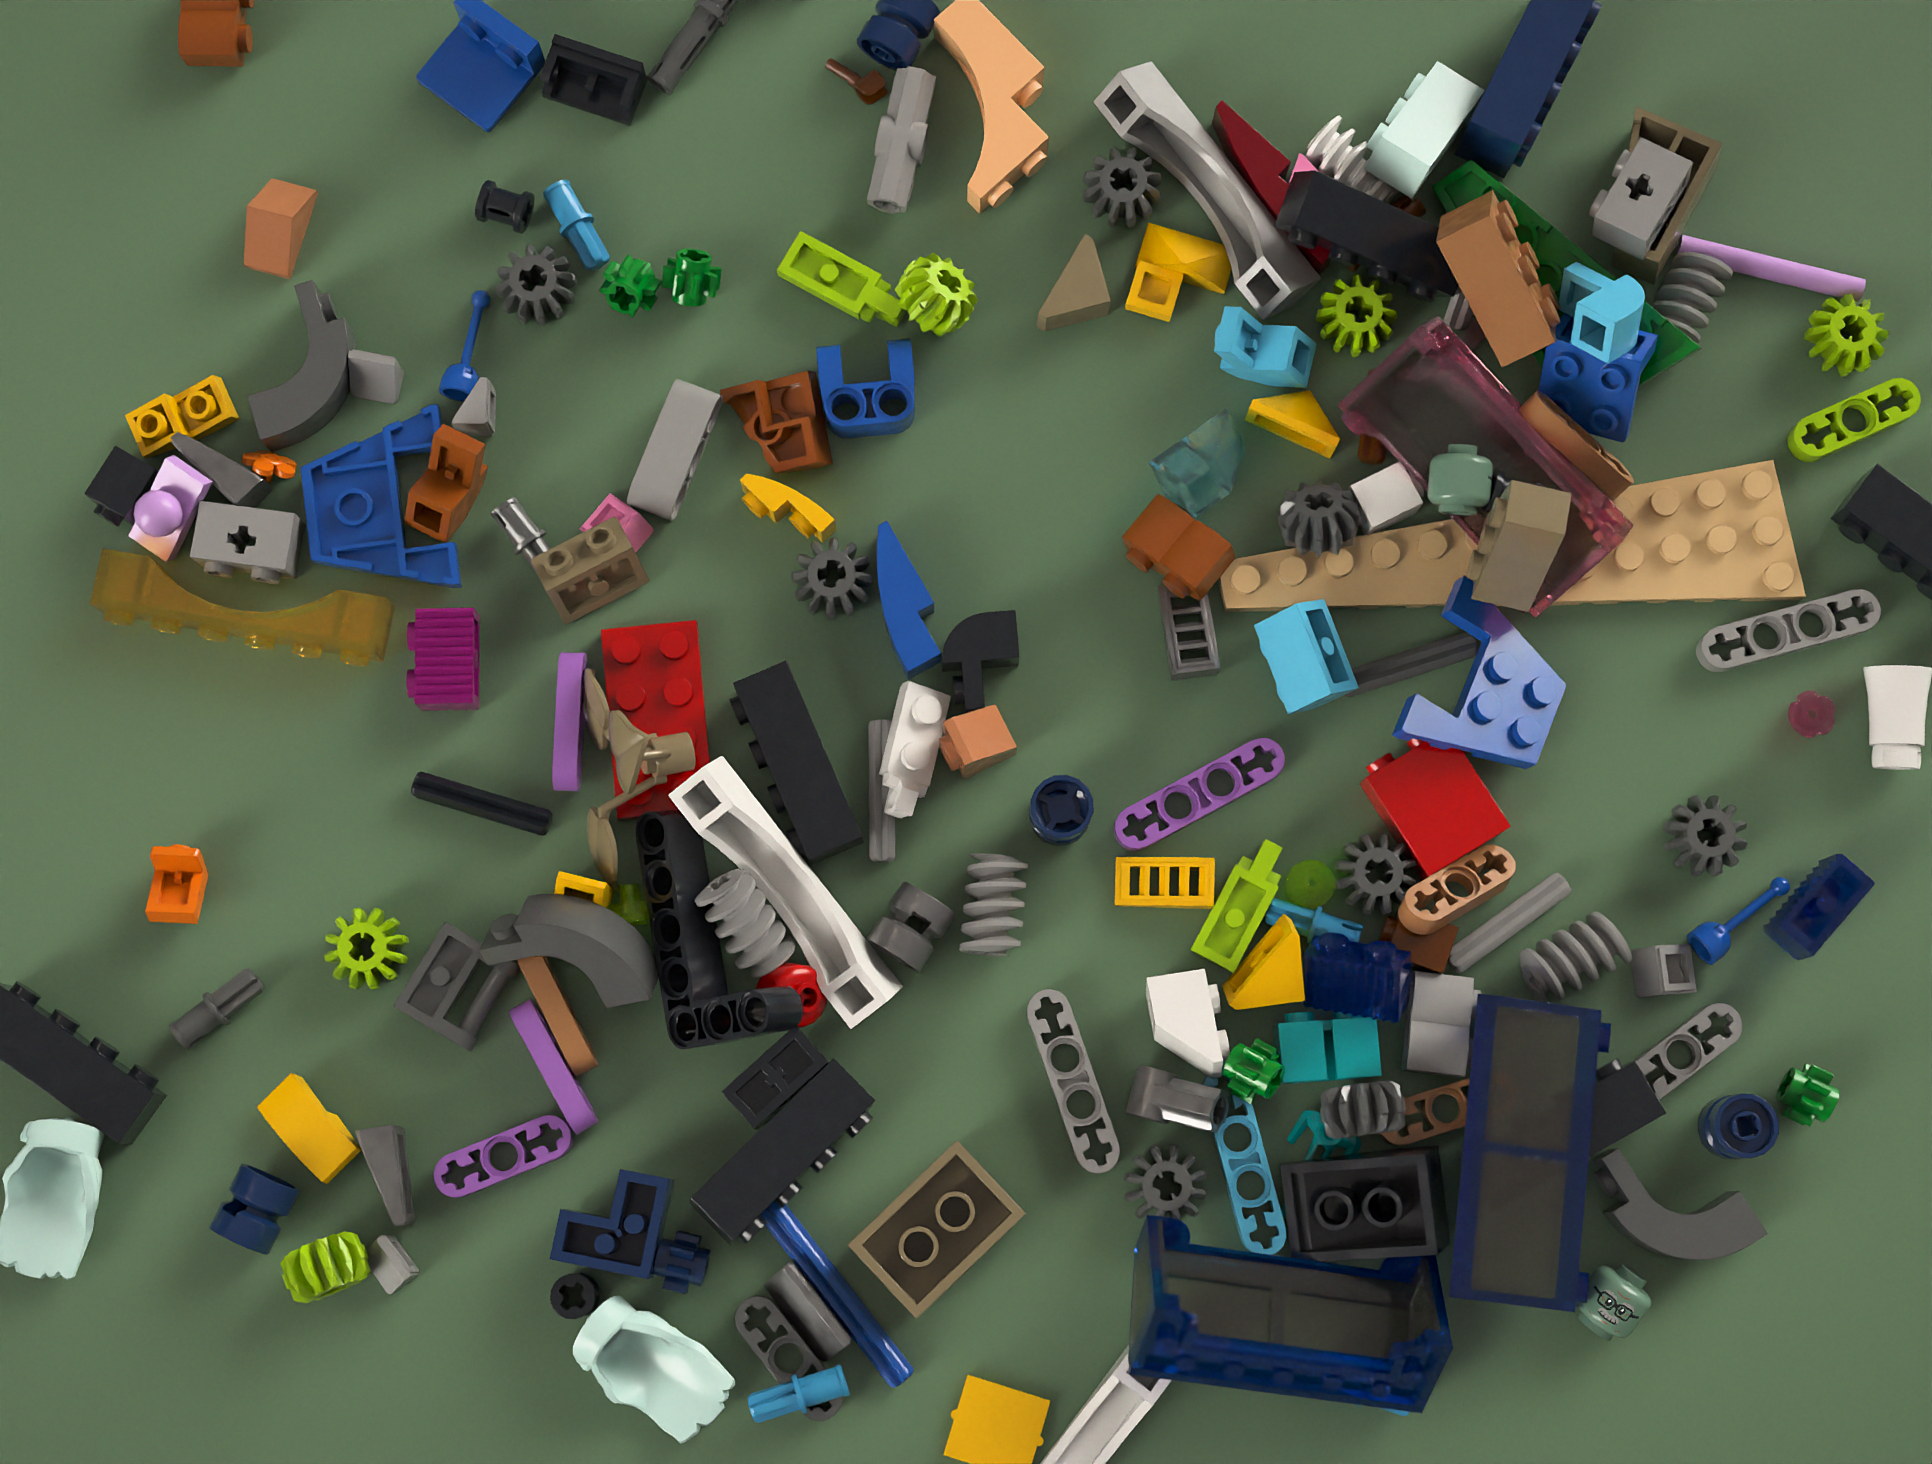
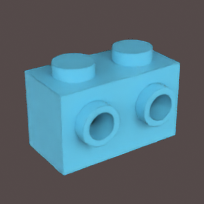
[1254,599,1359,714]

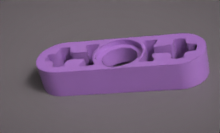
[552,652,587,791]
[509,998,599,1135]
[434,1115,574,1198]

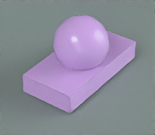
[129,455,213,562]

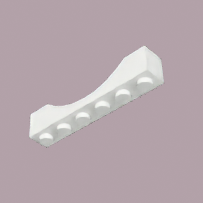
[668,756,903,1029]
[1040,1331,1183,1464]

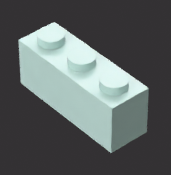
[1364,61,1485,199]

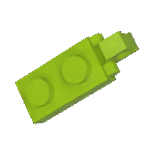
[777,231,907,327]
[1190,839,1283,974]

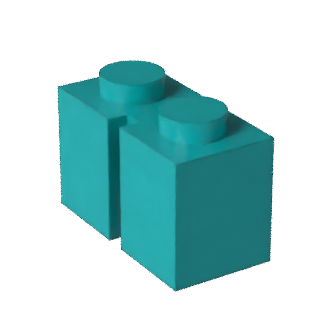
[1273,1008,1382,1085]

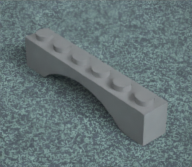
[1093,61,1322,320]

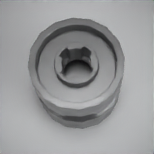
[867,881,956,973]

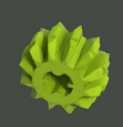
[894,253,978,337]
[1315,274,1397,358]
[1803,293,1890,377]
[324,907,409,990]
[280,1231,371,1303]

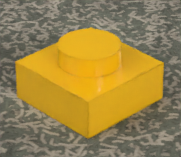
[1125,260,1184,322]

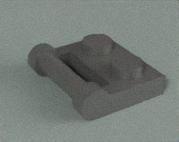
[394,922,521,1052]

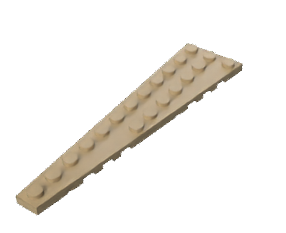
[1218,460,1806,612]

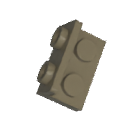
[531,517,650,625]

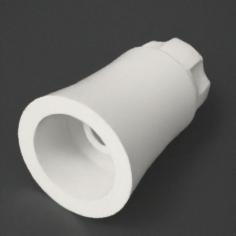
[1863,665,1932,770]

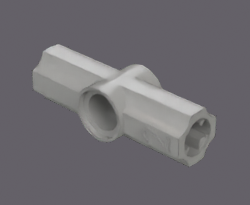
[867,66,936,214]

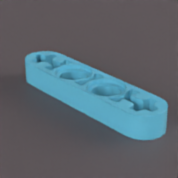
[1202,1067,1286,1256]

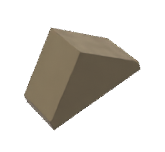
[1037,235,1111,332]

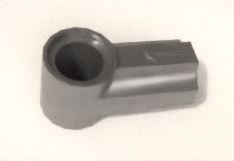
[1125,1065,1229,1133]

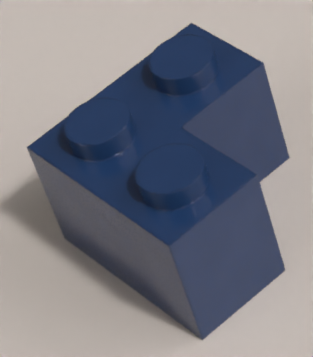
[550,1169,675,1279]

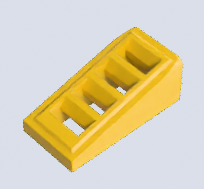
[1114,857,1215,909]

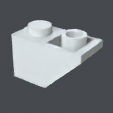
[1146,969,1230,1079]

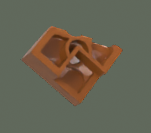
[720,371,833,473]

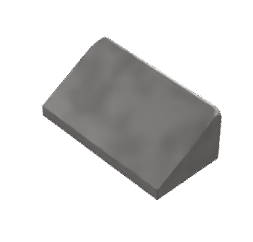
[765,1262,852,1362]

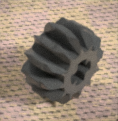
[1083,146,1162,228]
[495,244,577,326]
[1278,478,1360,558]
[791,537,873,620]
[1663,795,1748,877]
[1334,833,1417,915]
[1320,1081,1406,1139]
[1124,1144,1207,1228]

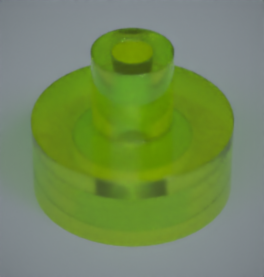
[1285,860,1335,910]
[606,884,650,926]

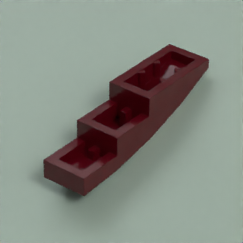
[1212,100,1331,275]

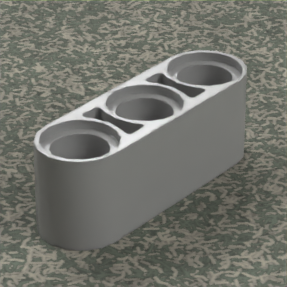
[627,379,723,521]

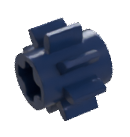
[653,1231,711,1294]

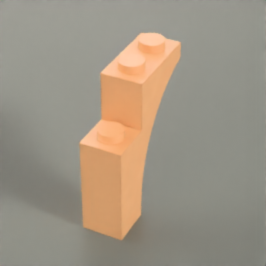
[934,0,1049,214]

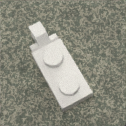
[879,681,951,819]

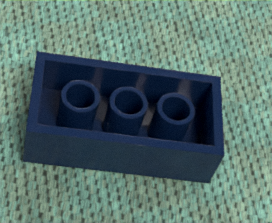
[1454,0,1602,178]

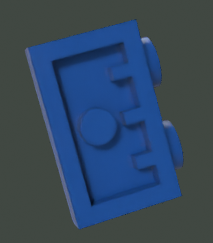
[416,0,545,132]
[1539,313,1658,442]

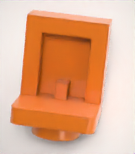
[145,844,209,924]

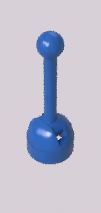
[439,290,490,402]
[1687,877,1790,965]

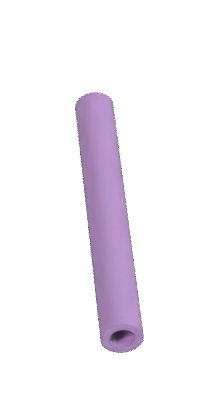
[1675,235,1866,302]

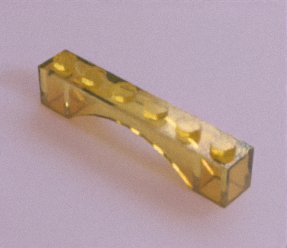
[90,548,395,667]

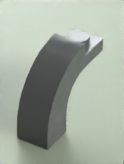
[247,280,357,452]
[479,894,659,1008]
[1591,1148,1768,1260]

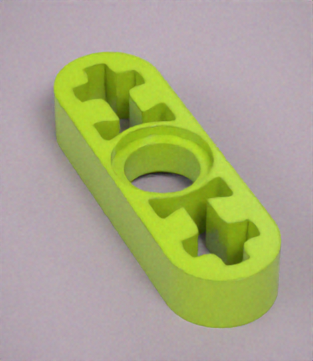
[1787,378,1921,462]

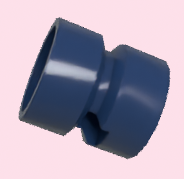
[857,0,940,71]
[1029,775,1094,846]
[1698,1093,1779,1159]
[209,1163,300,1255]

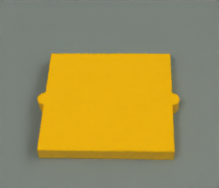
[943,1374,1051,1464]

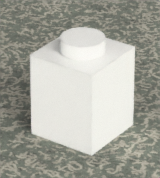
[1348,461,1424,535]

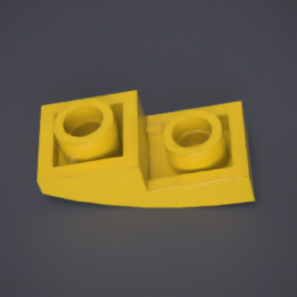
[125,375,239,458]
[740,473,836,543]
[257,1073,362,1184]

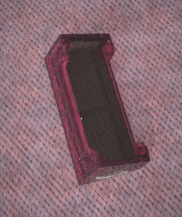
[1337,316,1634,618]

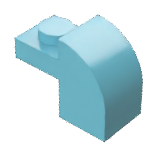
[1559,262,1645,364]
[1214,306,1317,388]

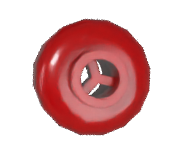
[756,962,827,1028]

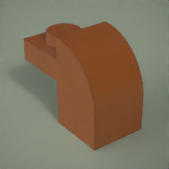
[404,424,488,543]

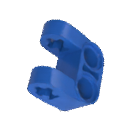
[816,338,915,438]

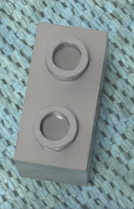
[1589,137,1693,260]
[190,501,305,584]

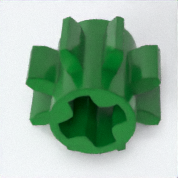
[661,249,722,307]
[599,255,662,317]
[1223,1038,1285,1104]
[1776,1064,1840,1127]

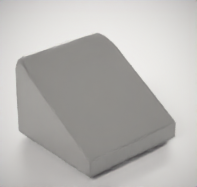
[348,349,405,404]
[451,377,497,436]
[1631,944,1697,998]
[366,1235,419,1295]

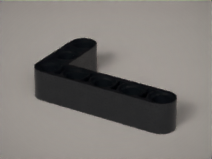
[635,810,803,1049]

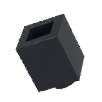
[84,446,159,527]

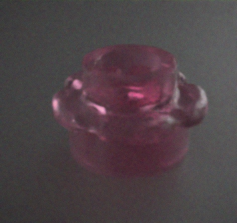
[1788,691,1836,738]

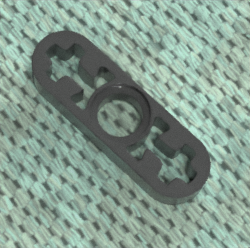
[735,1296,843,1421]

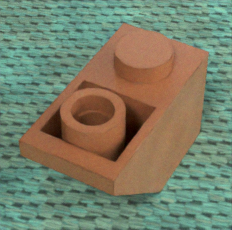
[939,704,1017,780]

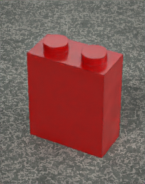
[1360,738,1511,881]

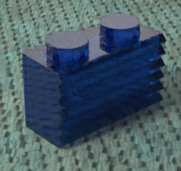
[1763,854,1875,961]
[1303,933,1412,1023]

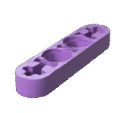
[1114,738,1285,851]

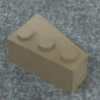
[1611,106,1723,285]
[1467,480,1571,612]

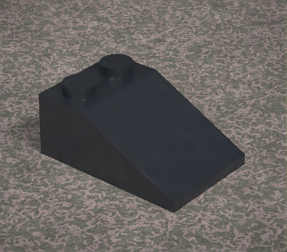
[1280,1146,1451,1263]

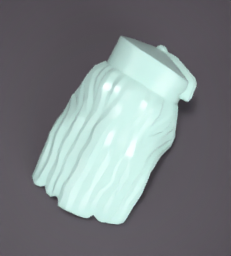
[0,1117,104,1280]
[573,1295,735,1444]

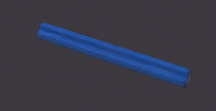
[762,1202,914,1388]

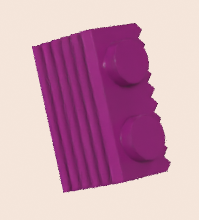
[406,608,480,711]

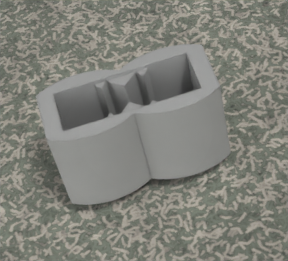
[1401,971,1481,1078]

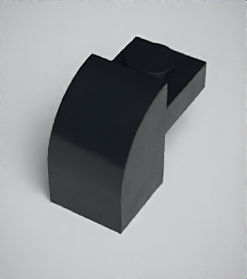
[942,610,1019,713]

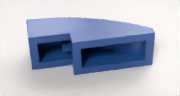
[876,521,941,680]

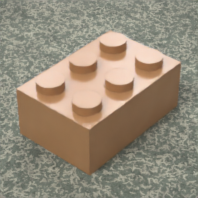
[1436,190,1561,367]

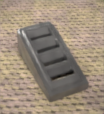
[171,432,272,508]
[1157,585,1220,680]
[356,1125,415,1226]

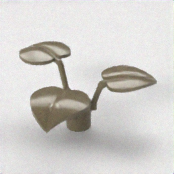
[583,668,696,892]

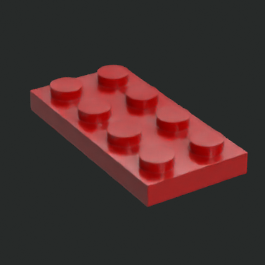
[601,620,710,821]

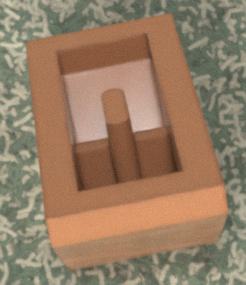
[244,178,318,279]

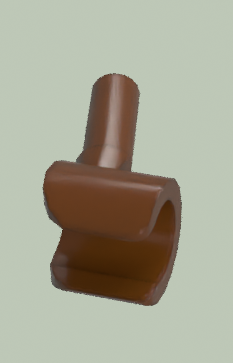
[825,58,888,105]

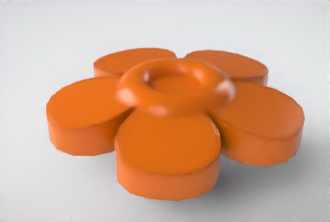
[242,450,297,482]

